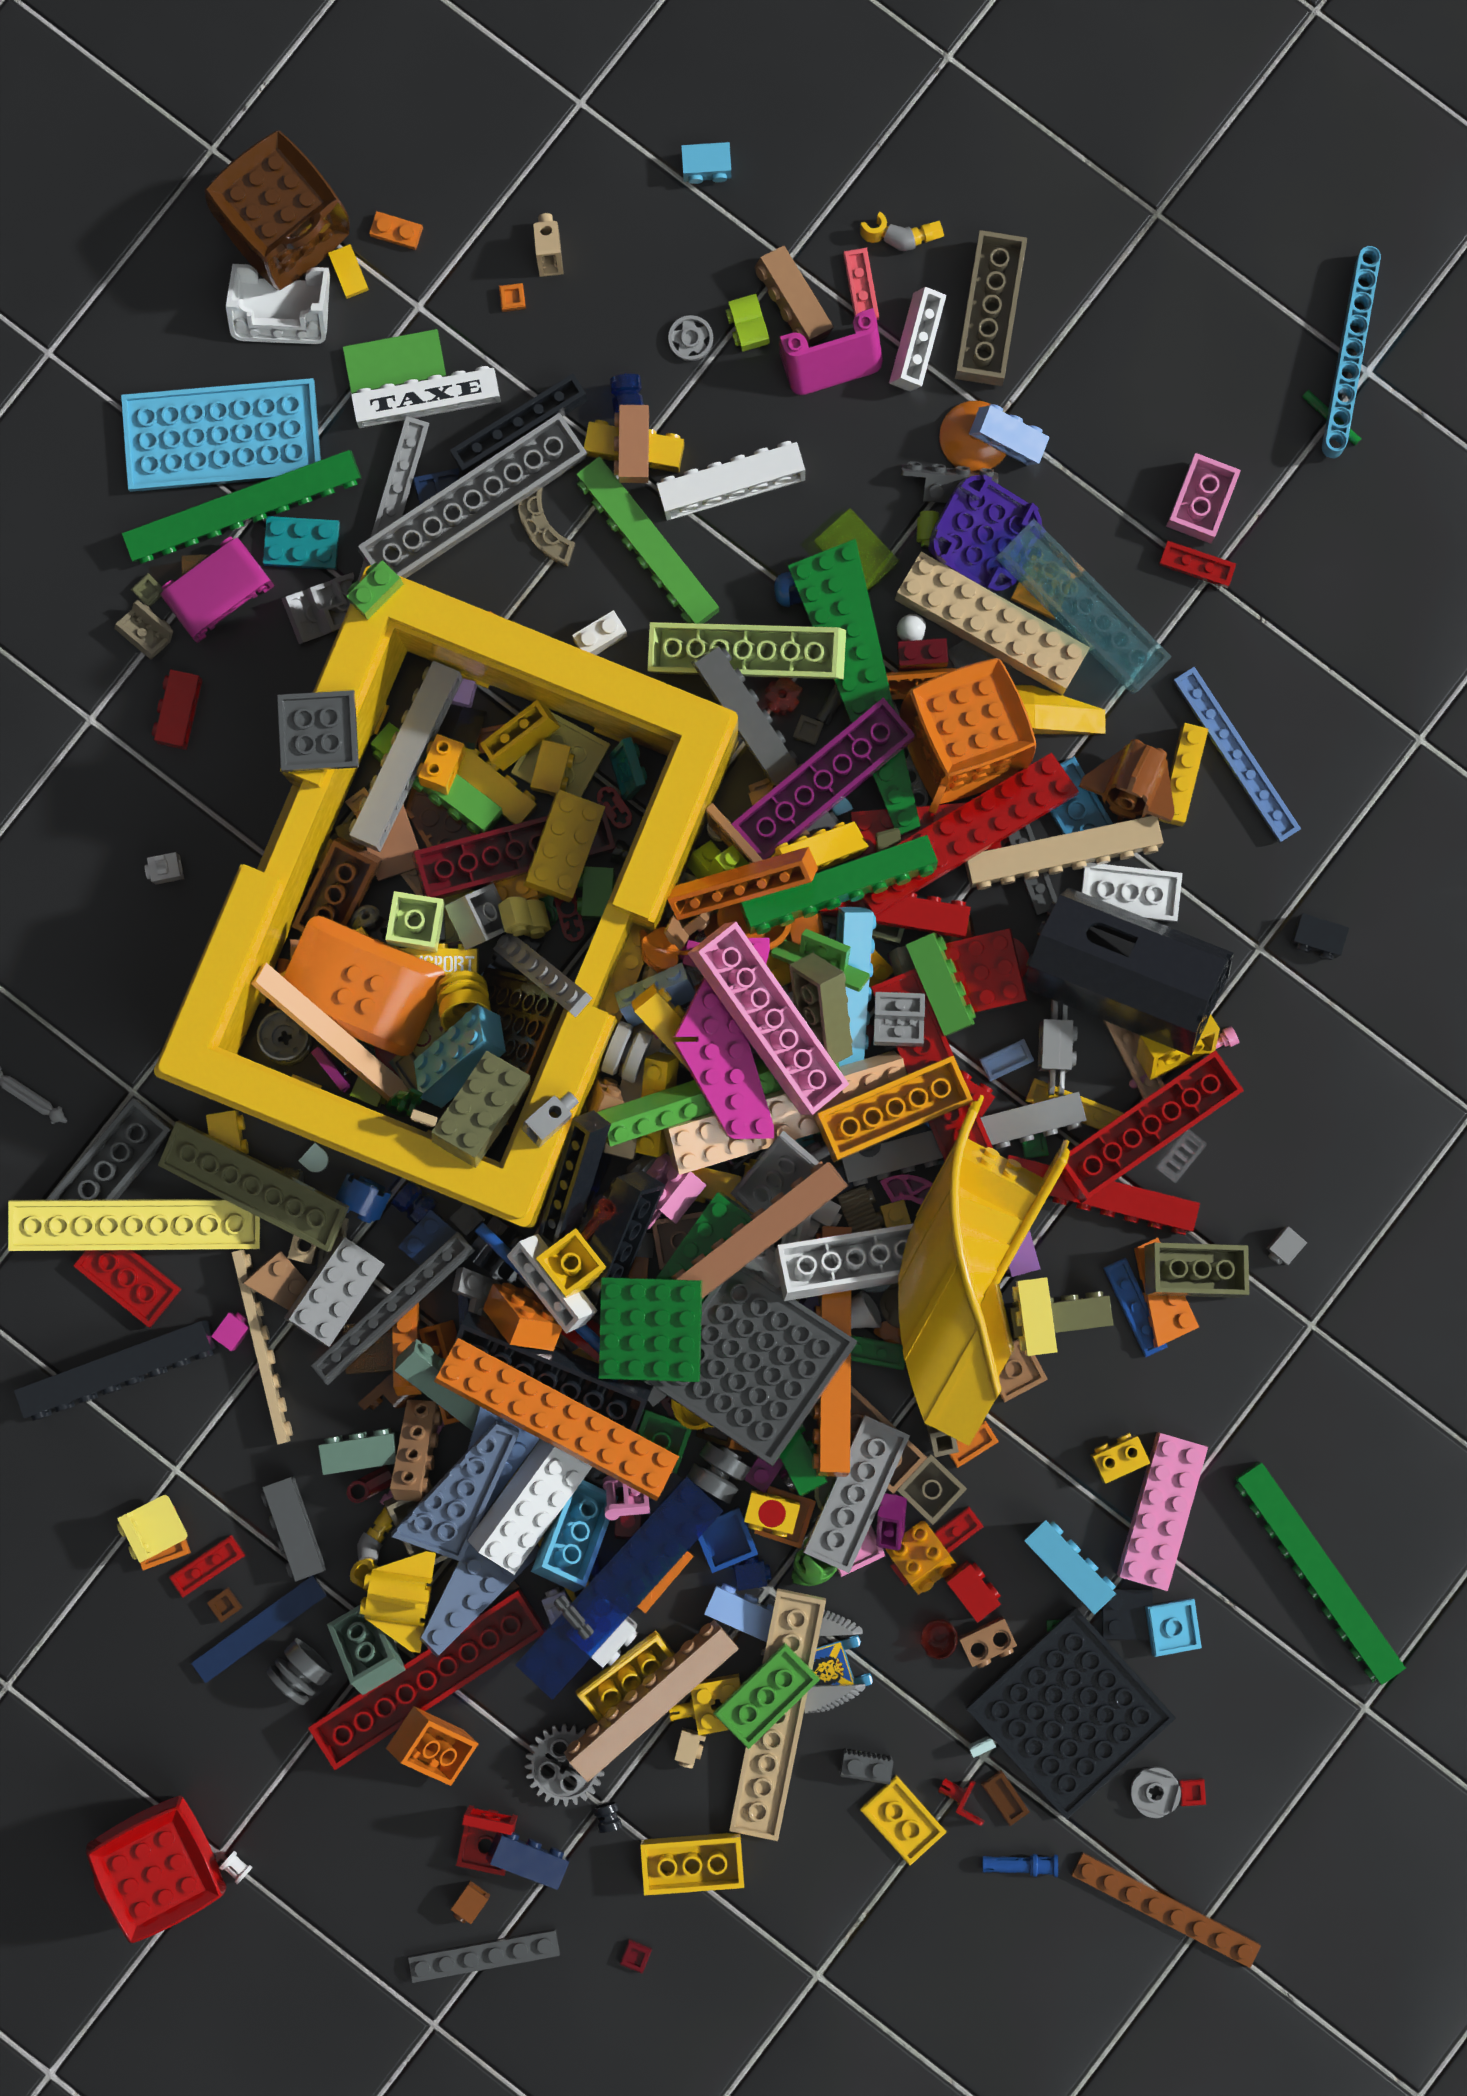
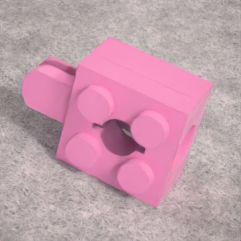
[646,1153,707,1230]

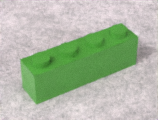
[906,933,976,1036]

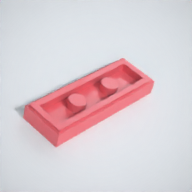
[843,248,879,320]

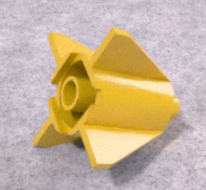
[360,1551,436,1653]

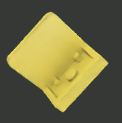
[117,1495,188,1563]

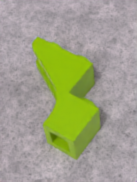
[687,840,749,879]

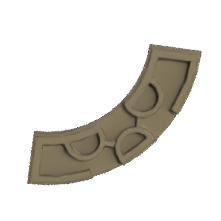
[518,488,575,567]

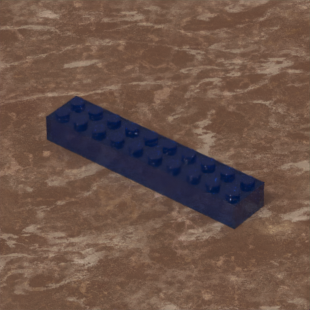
[515,1477,723,1700]

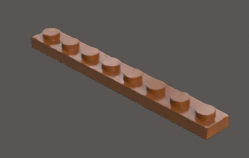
[1071,1852,1261,1968]

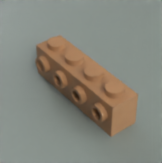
[755,246,834,346]
[390,1400,443,1502]

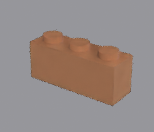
[614,405,649,483]

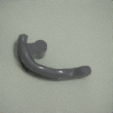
[348,905,380,930]

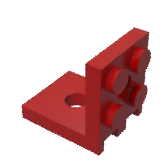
[456,1805,518,1876]

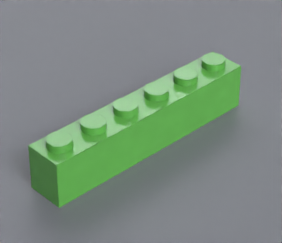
[370,722,503,835]

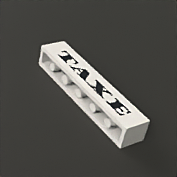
[351,366,501,428]

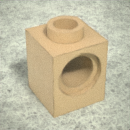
[287,1235,319,1265]

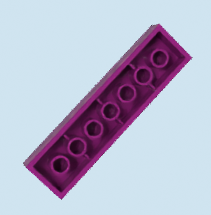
[732,697,915,860]

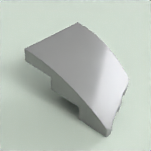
[282,573,354,644]

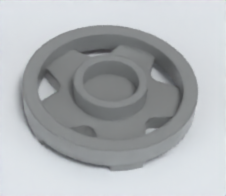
[668,315,713,361]

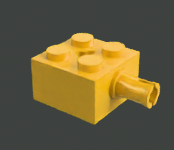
[669,1673,741,1735]

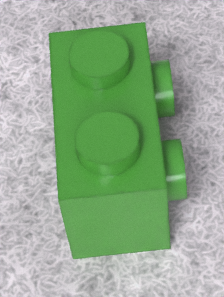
[346,560,403,620]

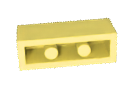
[1012,1277,1057,1356]

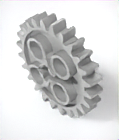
[525,1723,605,1807]

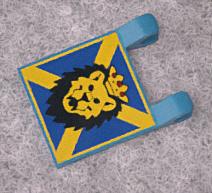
[812,1635,873,1686]

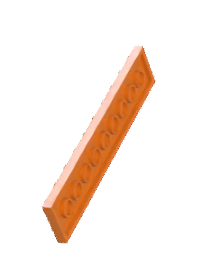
[434,1338,679,1501]

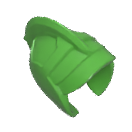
[792,1538,837,1586]

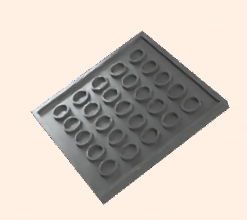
[648,1267,857,1466]

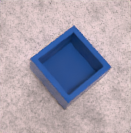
[693,1506,758,1573]

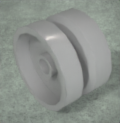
[601,1021,653,1084]

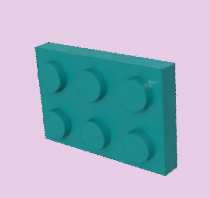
[263,516,340,570]
[609,737,647,801]

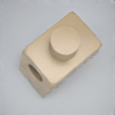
[533,213,564,277]

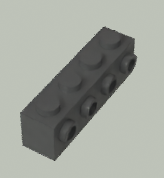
[261,1476,326,1582]

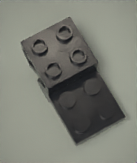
[468,1214,527,1288]

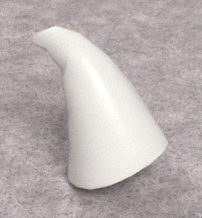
[851,1290,882,1329]

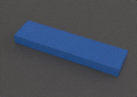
[1103,1258,1168,1357]

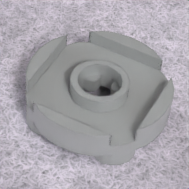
[1130,1766,1181,1818]

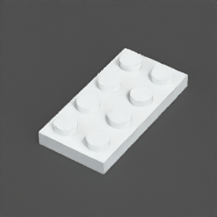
[1081,863,1182,922]

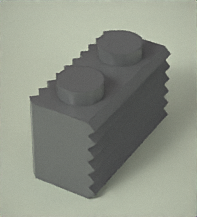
[840,1748,893,1784]

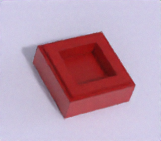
[1179,1778,1206,1806]

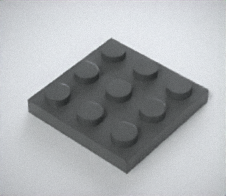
[277,690,359,772]

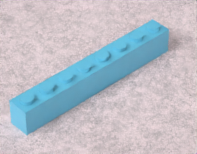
[836,907,876,1067]

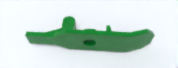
[385,1088,423,1117]

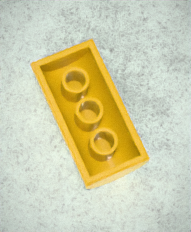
[575,1630,675,1722]

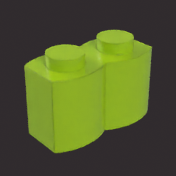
[725,294,770,352]

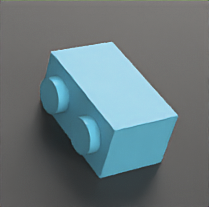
[681,142,731,184]

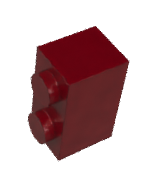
[897,638,948,671]

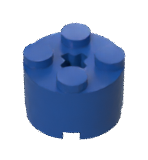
[335,1172,392,1223]

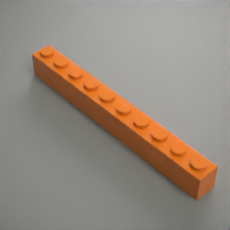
[812,1226,852,1477]

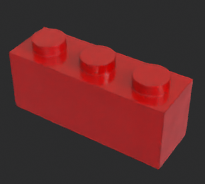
[152,669,203,750]

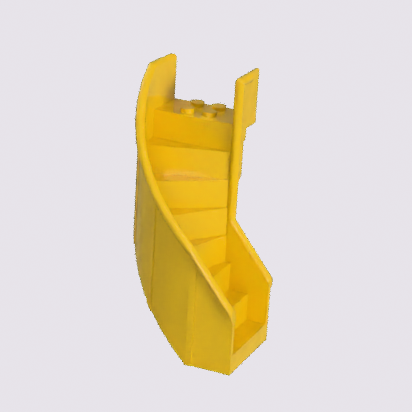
[898,1095,1070,1446]

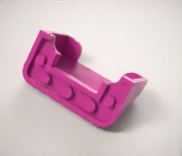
[779,308,883,395]
[161,537,274,643]

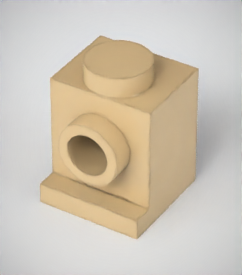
[675,1727,706,1768]

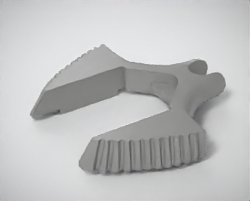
[761,1609,865,1714]

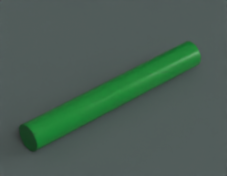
[1302,390,1362,446]

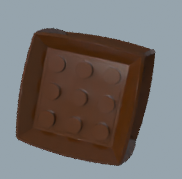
[205,130,350,290]

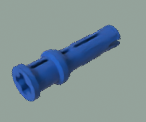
[983,1854,1058,1877]

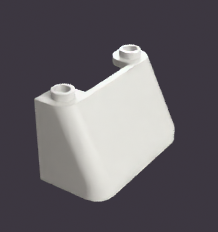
[226,264,330,344]

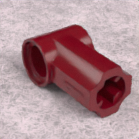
[347,1465,393,1503]

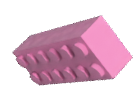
[1117,1432,1208,1591]

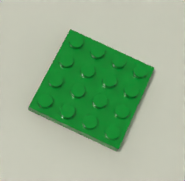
[599,1277,702,1382]

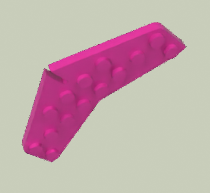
[673,938,774,1139]

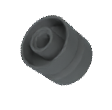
[686,1440,752,1504]

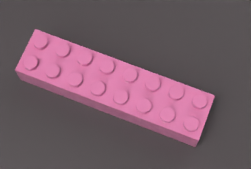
[688,922,849,1115]

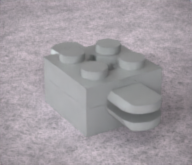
[1038,1000,1077,1095]

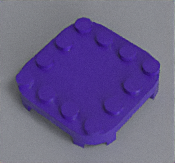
[928,475,1044,592]

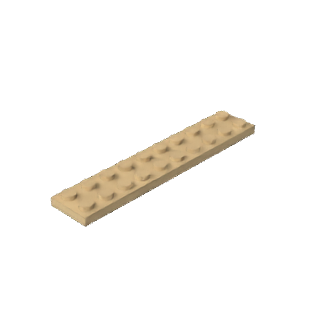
[729,1588,826,1841]

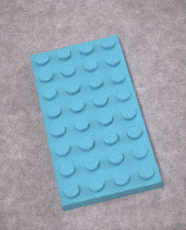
[121,378,321,492]

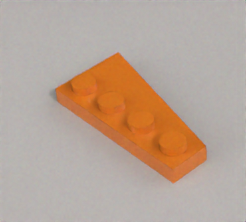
[1134,1238,1199,1348]

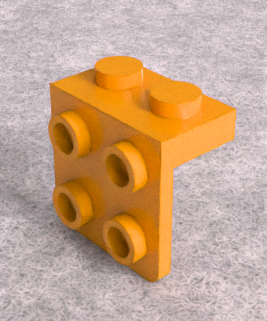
[886,1521,958,1595]

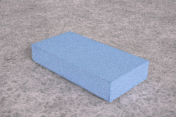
[979,1039,1034,1082]

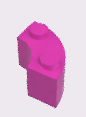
[880,1175,933,1205]

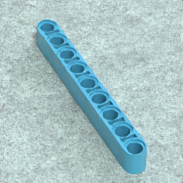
[1322,246,1381,458]

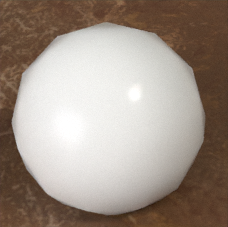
[897,614,926,641]

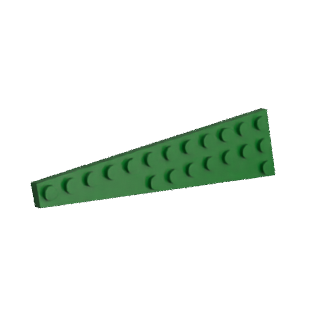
[788,539,921,835]

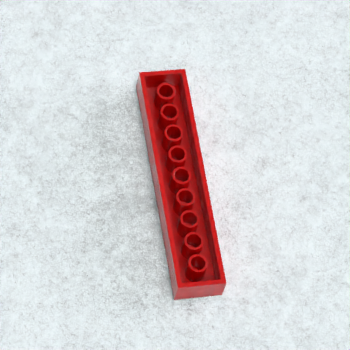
[308,1588,546,1770]

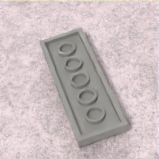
[803,1415,910,1573]

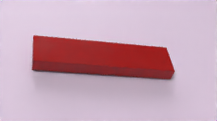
[890,1506,984,1586]

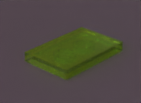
[814,508,899,591]

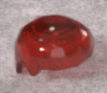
[920,1619,958,1660]

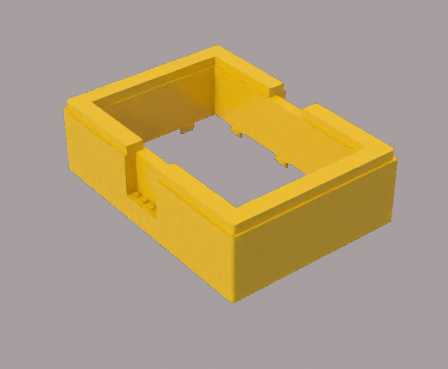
[154,565,738,1229]

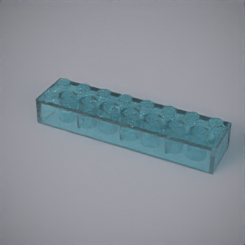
[995,519,1172,694]

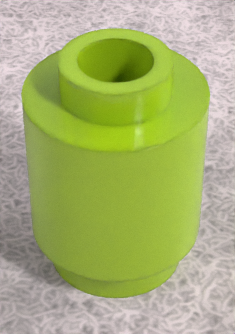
[916,511,939,548]

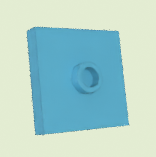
[1145,1598,1202,1657]

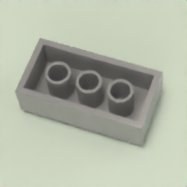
[284,1236,385,1347]

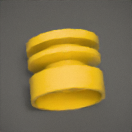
[436,970,491,1032]

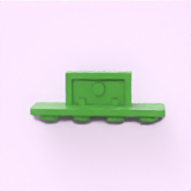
[771,929,870,992]

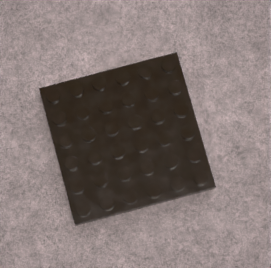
[444,967,564,1128]

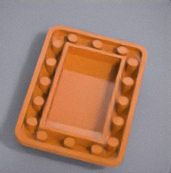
[283,915,445,1056]

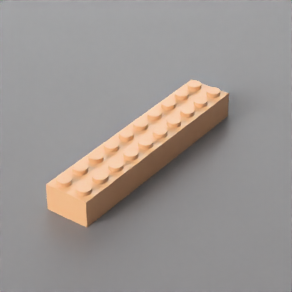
[663,1050,907,1175]

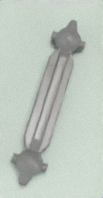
[0,1067,68,1124]

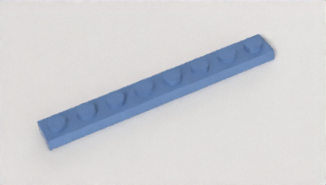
[1173,667,1301,843]

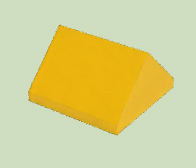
[536,1228,606,1298]

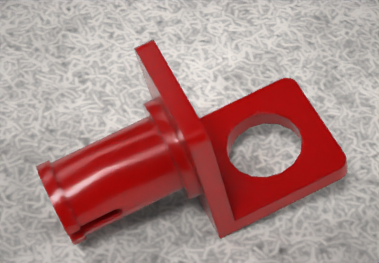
[938,1778,985,1826]

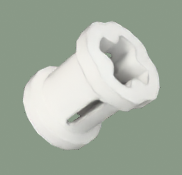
[219,1851,253,1884]

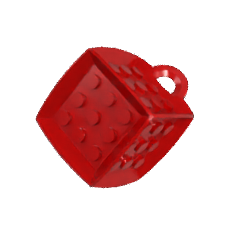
[85,1795,226,1943]

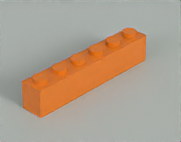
[667,847,818,921]

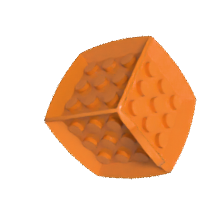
[900,658,1036,814]

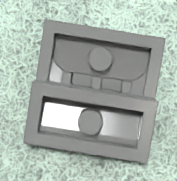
[873,992,925,1047]

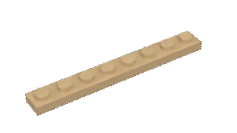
[232,1250,293,1445]

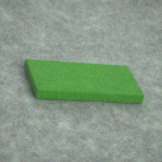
[343,329,446,394]
[713,1643,820,1749]

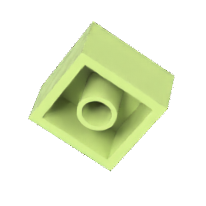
[385,891,445,953]

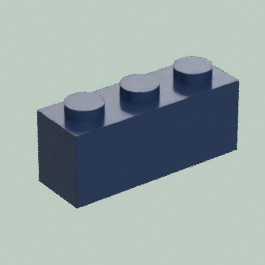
[486,1832,569,1890]

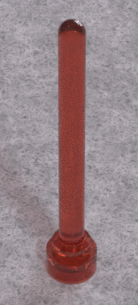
[580,1198,616,1242]

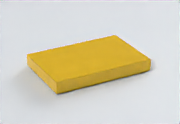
[860,1775,947,1865]

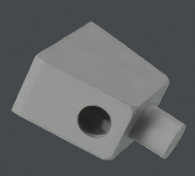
[522,1091,579,1148]

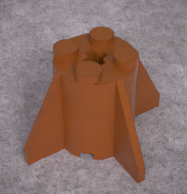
[1079,739,1175,823]

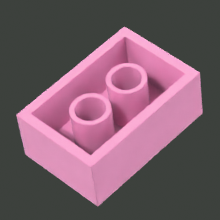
[1166,453,1241,544]

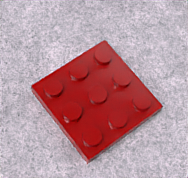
[944,928,1027,1012]

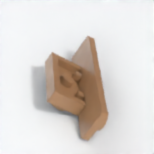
[664,910,715,949]

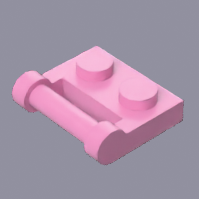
[603,1476,650,1520]

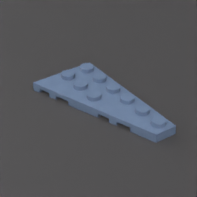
[391,1421,519,1562]
[420,1502,539,1657]

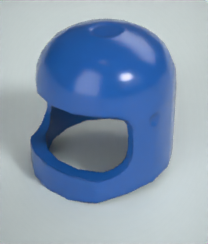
[774,572,802,607]

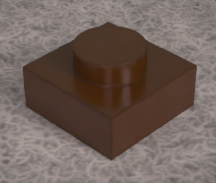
[207,1587,243,1623]

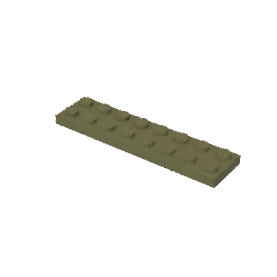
[158,1121,350,1252]

